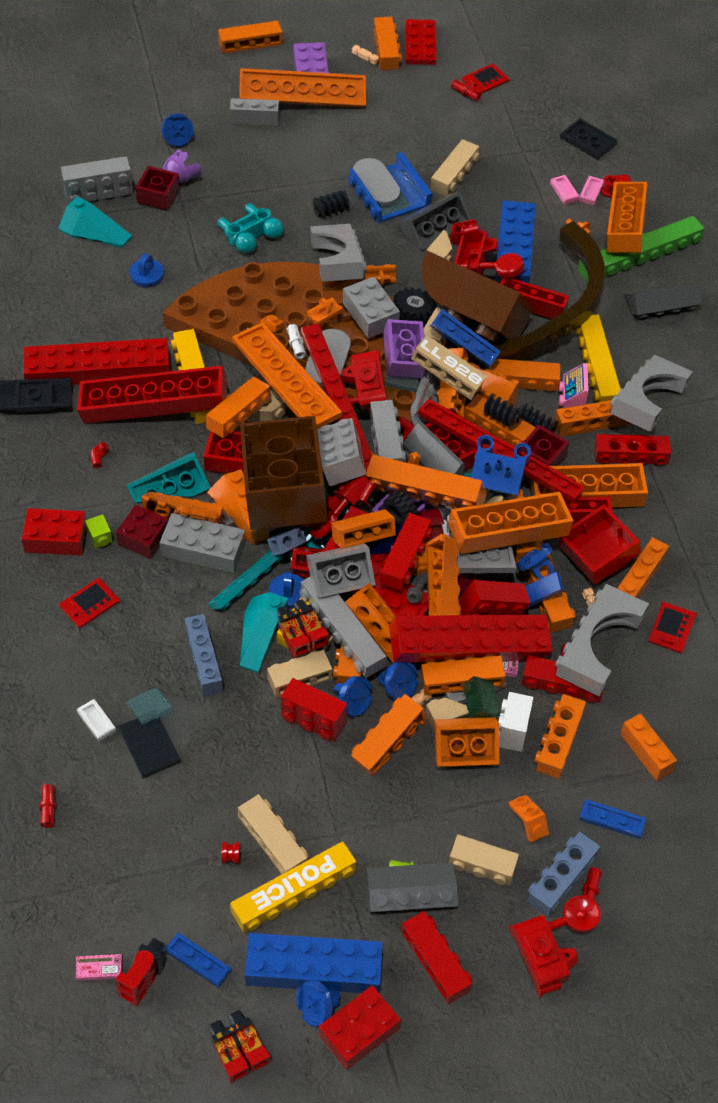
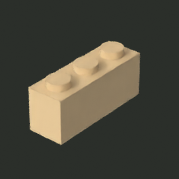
[267,650,332,698]
[449,834,519,886]

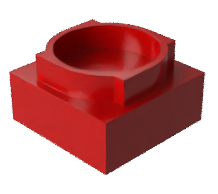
[558,504,641,585]

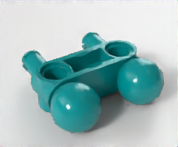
[218,203,284,254]

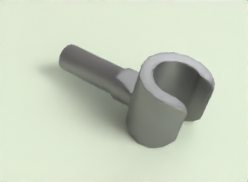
[222,509,235,527]

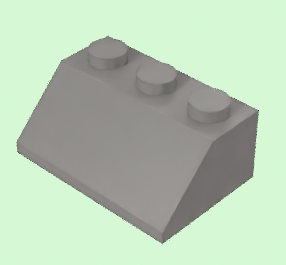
[230,98,280,126]
[306,543,375,598]

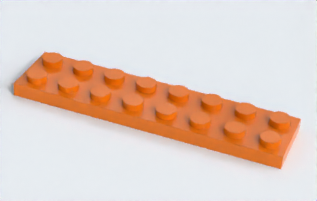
[239,68,366,108]
[232,322,342,429]

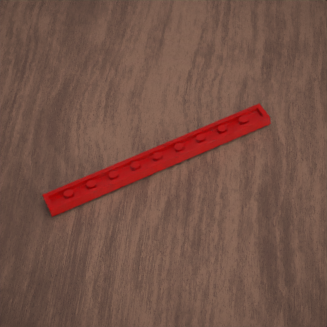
[301,323,372,478]
[418,399,585,503]

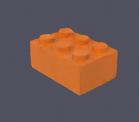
[434,717,499,767]

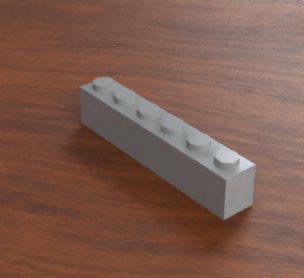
[299,576,387,678]

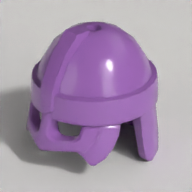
[163,149,201,184]

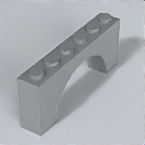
[310,224,366,282]
[610,355,693,431]
[555,584,649,696]

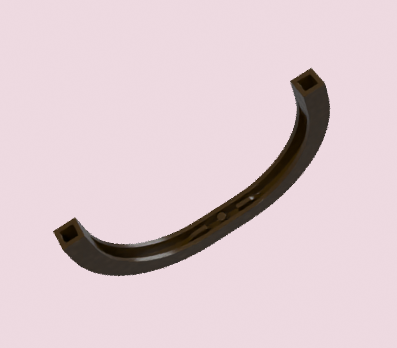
[423,221,605,364]

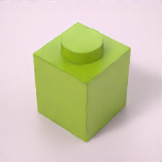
[85,514,113,548]

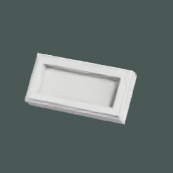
[77,699,116,741]

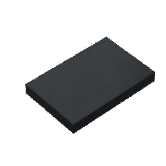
[560,118,618,160]
[118,711,181,779]

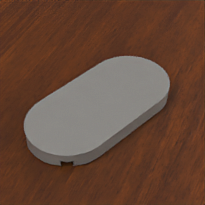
[353,158,400,206]
[306,329,350,387]
[411,371,440,426]

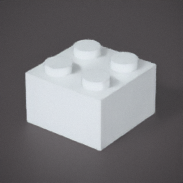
[498,692,533,752]

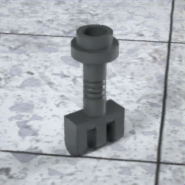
[407,570,428,603]

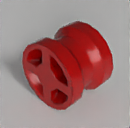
[221,842,240,864]

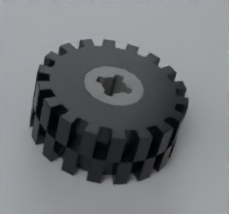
[393,287,437,327]

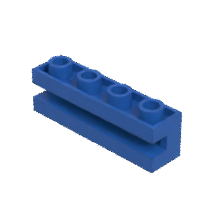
[429,309,501,368]

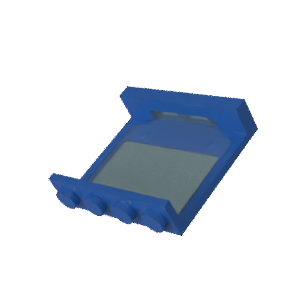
[348,152,432,223]

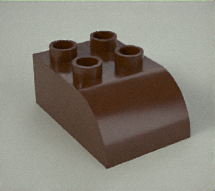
[422,250,534,342]
[240,416,328,531]

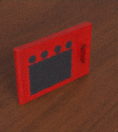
[461,63,510,93]
[58,577,121,629]
[648,601,697,654]

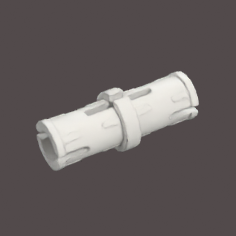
[286,324,306,359]

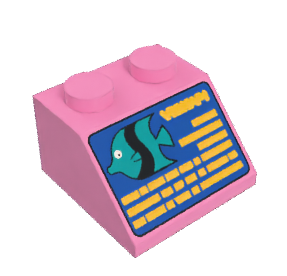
[559,363,588,408]

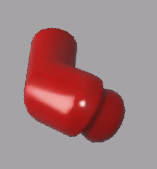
[398,416,415,441]
[90,442,108,468]

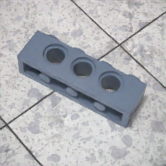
[184,614,223,697]
[527,832,601,917]

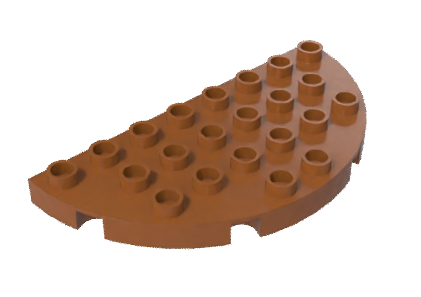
[163,262,428,432]

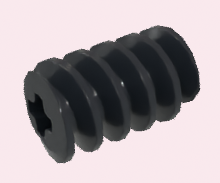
[312,190,350,217]
[484,393,524,430]
[519,404,558,432]

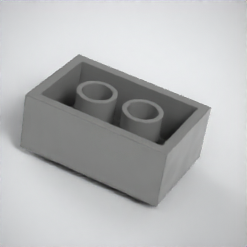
[343,277,400,338]

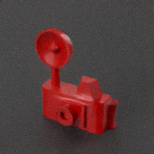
[454,224,524,278]
[324,349,388,412]
[310,475,377,539]
[509,896,601,998]

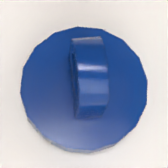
[161,113,194,147]
[130,253,164,287]
[516,543,554,580]
[269,572,303,609]
[378,662,418,700]
[333,676,372,717]
[296,980,340,1027]

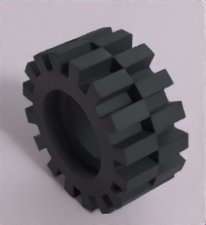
[383,490,418,527]

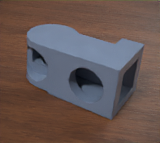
[267,526,307,556]

